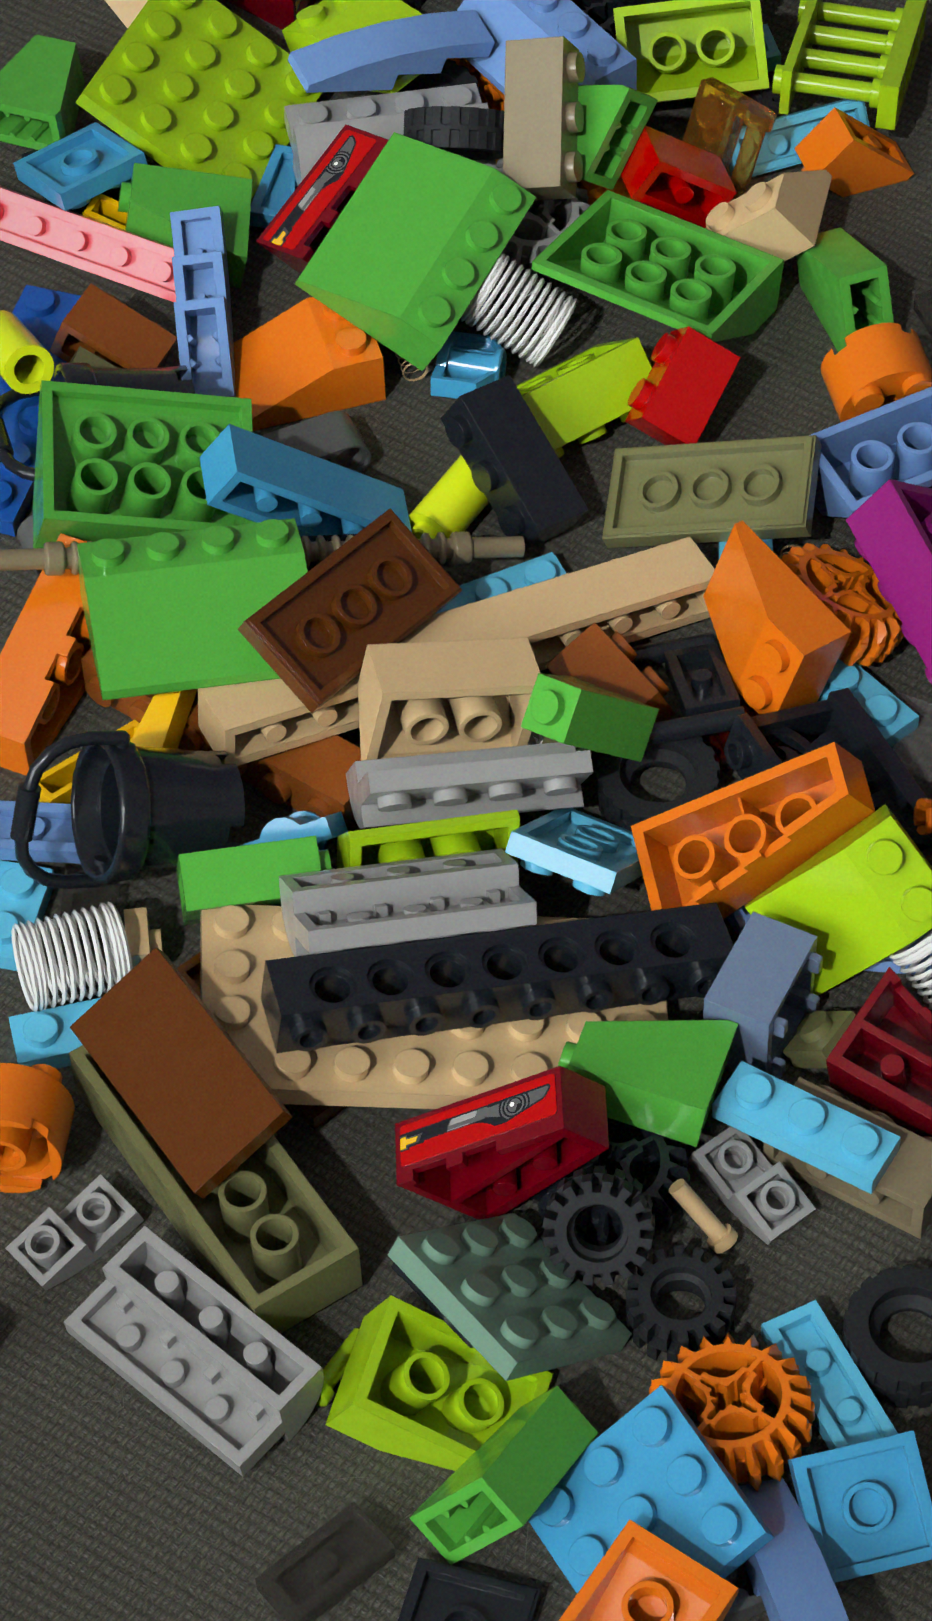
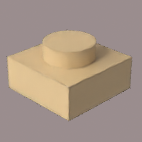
[124,907,164,968]

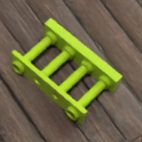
[772,0,928,131]

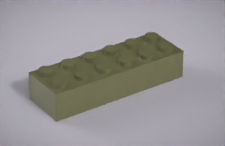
[69,1045,363,1334]

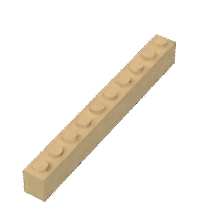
[198,537,715,766]

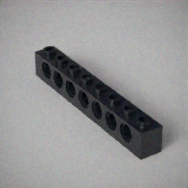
[261,902,734,1053]

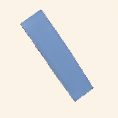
[288,10,495,93]
[170,206,236,397]
[739,1477,849,1621]

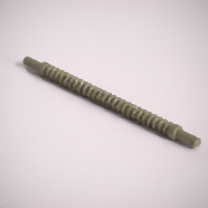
[0,531,525,576]

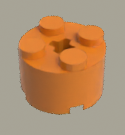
[821,322,932,422]
[0,1063,75,1193]

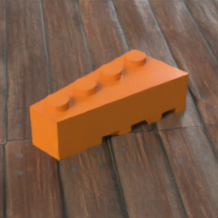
[0,533,91,776]
[631,742,875,920]

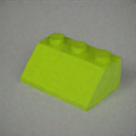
[613,0,770,103]
[516,337,652,458]
[337,809,520,869]

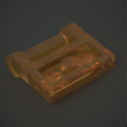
[683,77,776,201]

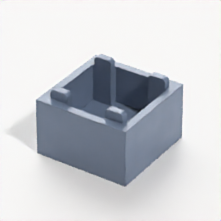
[703,912,823,1078]

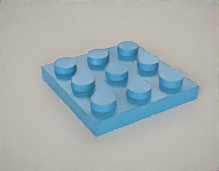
[528,1385,775,1593]

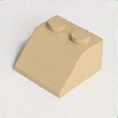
[705,170,832,261]

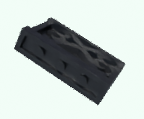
[724,688,932,866]

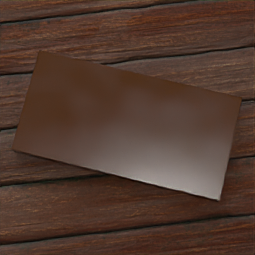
[238,508,462,713]
[70,947,293,1199]

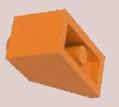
[794,107,914,197]

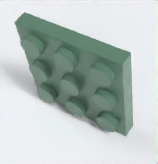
[388,1213,632,1381]

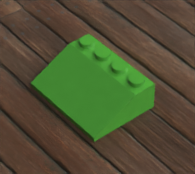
[295,132,536,371]
[531,190,784,342]
[33,380,256,548]
[77,518,308,700]

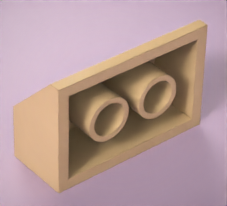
[358,637,540,761]

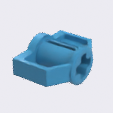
[431,331,507,399]
[240,810,348,850]

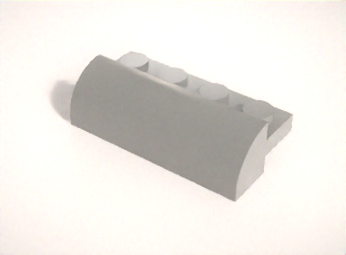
[284,83,496,186]
[346,742,593,829]
[279,848,537,957]
[64,1226,324,1477]

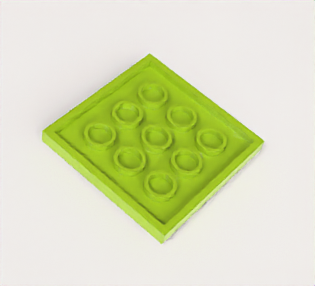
[75,0,322,199]

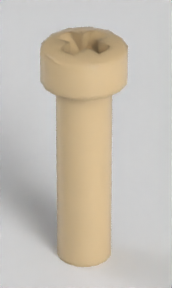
[669,1179,738,1253]

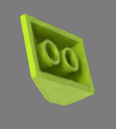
[281,0,423,94]
[745,804,932,996]
[325,1295,553,1471]

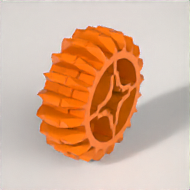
[781,543,904,667]
[649,1332,815,1492]

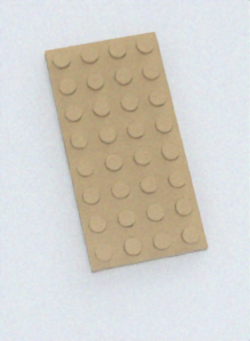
[200,905,668,1109]

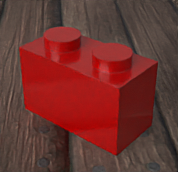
[621,125,737,228]
[625,326,741,445]

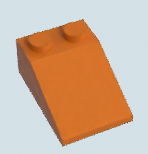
[234,297,386,431]
[703,520,851,715]
[559,1519,739,1621]

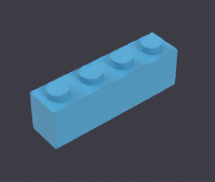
[199,424,412,536]

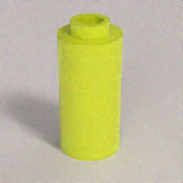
[0,310,54,394]
[409,455,489,539]

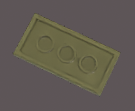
[602,435,821,548]

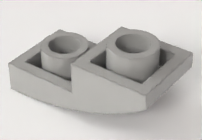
[689,1126,816,1245]
[5,1174,144,1291]

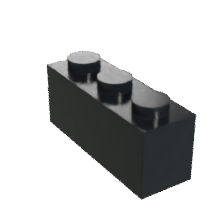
[440,375,589,550]

